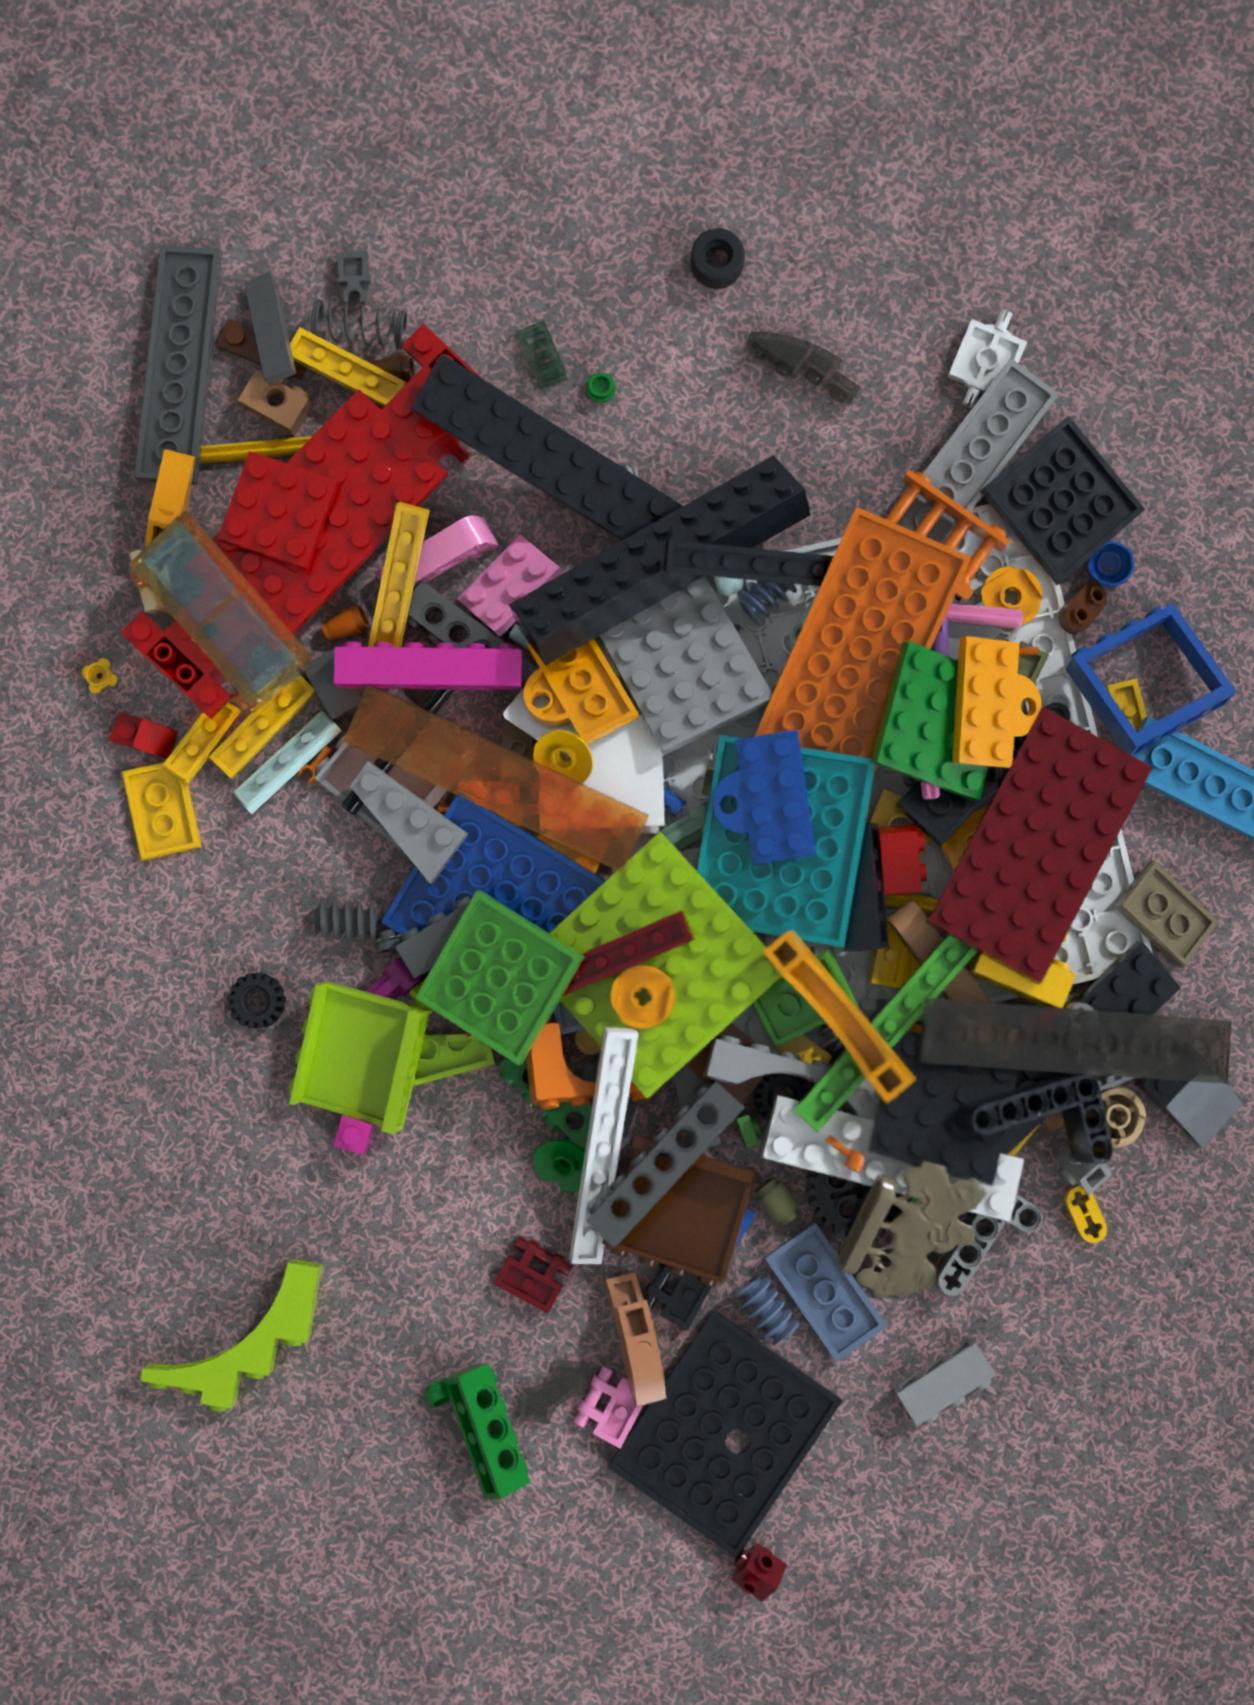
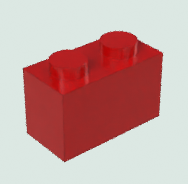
[878,824,927,895]

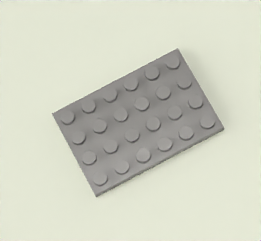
[598,576,773,756]

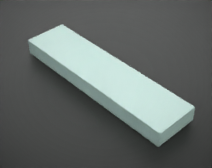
[233,710,342,814]

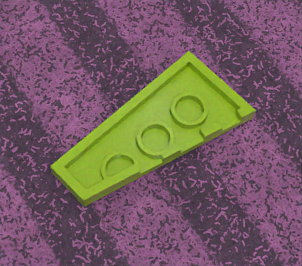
[413,1034,496,1086]

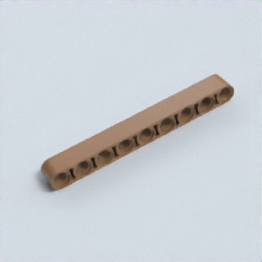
[886,900,1064,1134]

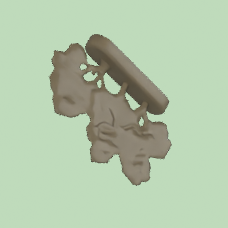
[838,1161,986,1299]

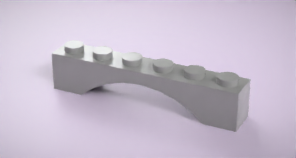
[703,1035,881,1120]

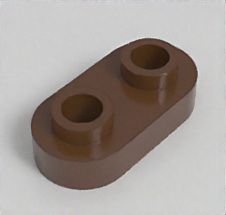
[1058,582,1106,634]

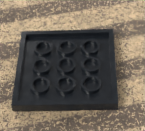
[980,416,1145,585]
[867,1031,1021,1186]

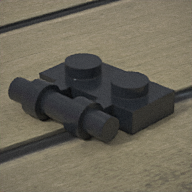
[643,1263,712,1331]

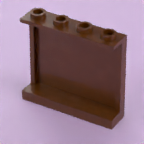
[602,1135,757,1286]

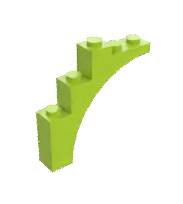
[140,1259,323,1412]

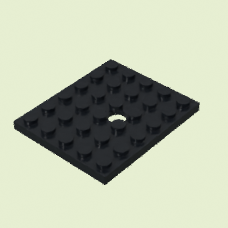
[608,1309,843,1558]

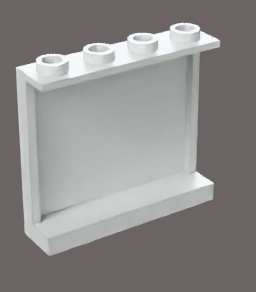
[539,715,666,837]

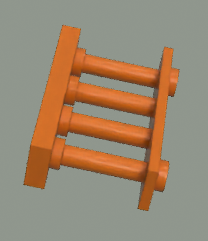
[885,469,1010,604]

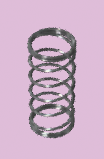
[311,299,408,350]

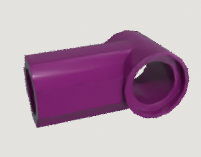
[365,957,423,1000]

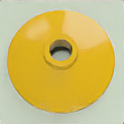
[533,730,593,788]

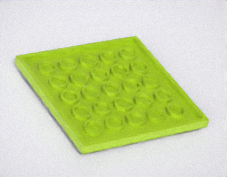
[549,832,782,1099]

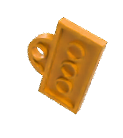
[952,636,1042,768]
[523,639,639,745]

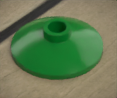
[533,1139,585,1192]

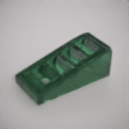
[517,321,568,390]

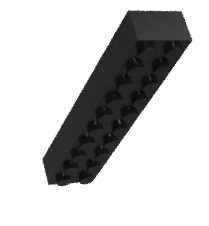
[509,455,811,666]

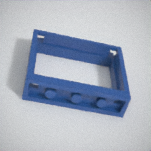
[1065,604,1237,756]

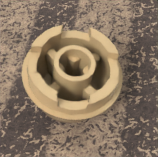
[1100,1085,1146,1148]

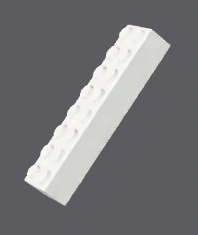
[760,1096,1024,1222]

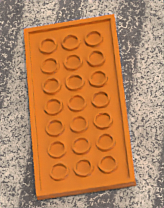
[754,507,972,774]

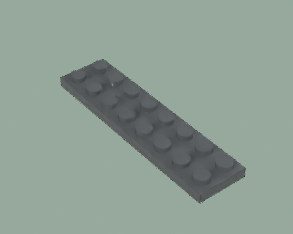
[134,245,222,485]

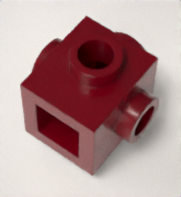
[731,1543,787,1602]

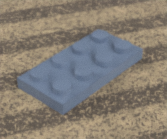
[764,1221,887,1362]

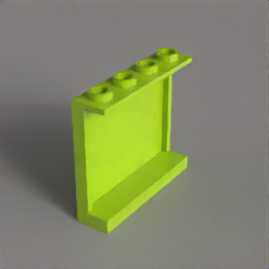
[289,981,430,1135]

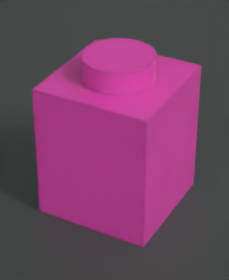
[333,1115,375,1155]

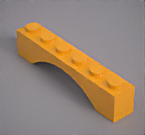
[763,930,916,1103]

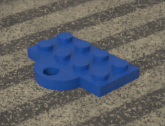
[713,729,817,865]

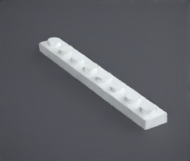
[569,1027,638,1264]

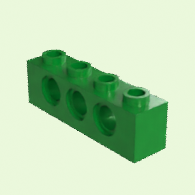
[498,1058,592,1151]
[443,1363,530,1499]

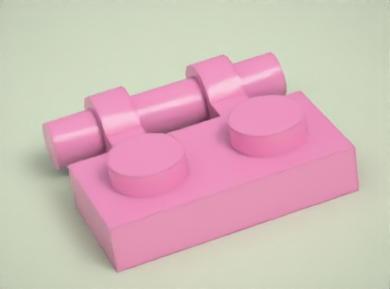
[574,1365,642,1448]

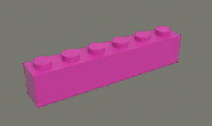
[334,642,523,691]

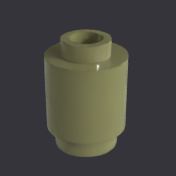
[755,1177,800,1225]

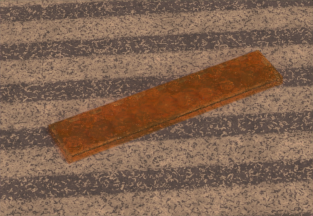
[344,685,649,873]

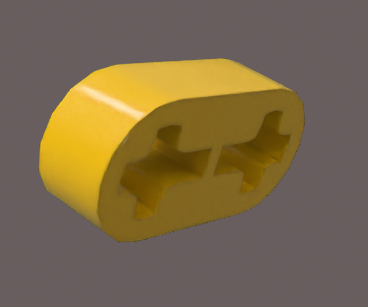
[1064,1185,1107,1243]

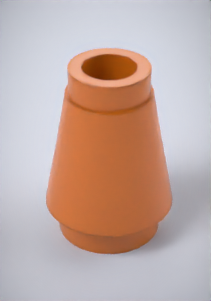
[322,605,370,641]

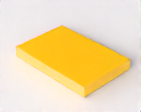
[121,762,202,861]

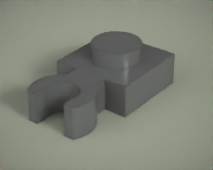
[337,251,370,306]

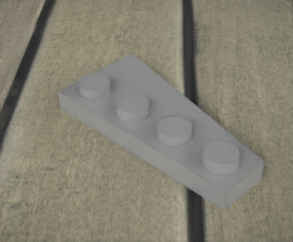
[350,761,468,884]

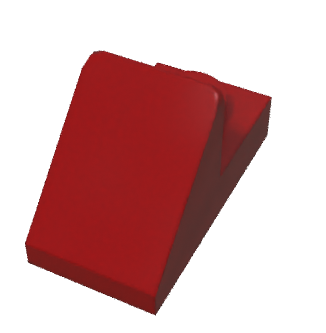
[109,712,178,759]

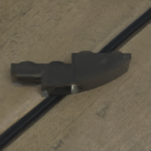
[746,332,861,405]

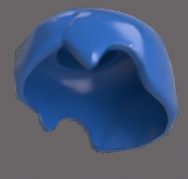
[1087,541,1135,588]

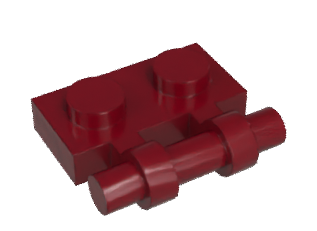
[493,1236,573,1314]

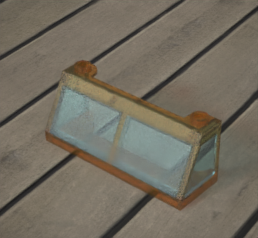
[129,510,311,713]

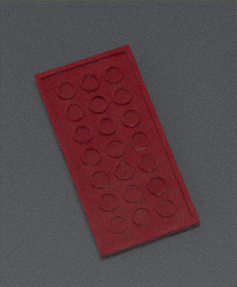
[926,707,1153,985]

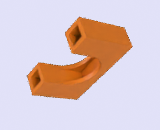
[526,1023,659,1110]

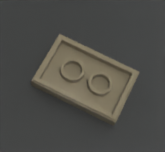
[1114,860,1219,968]

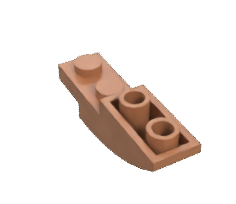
[604,1272,666,1407]

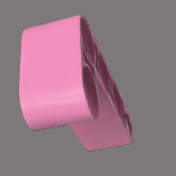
[375,515,499,591]

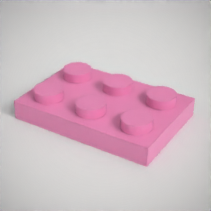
[457,534,563,638]

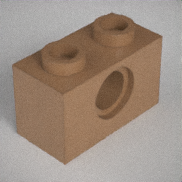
[238,369,313,437]

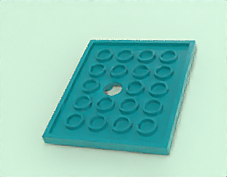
[697,735,876,948]

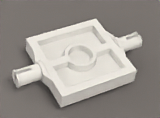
[947,309,1027,408]

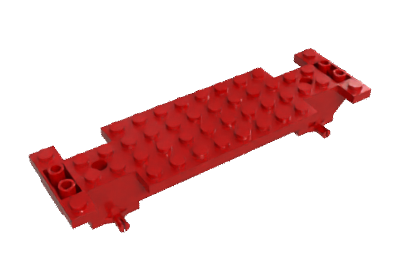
[120,324,481,719]

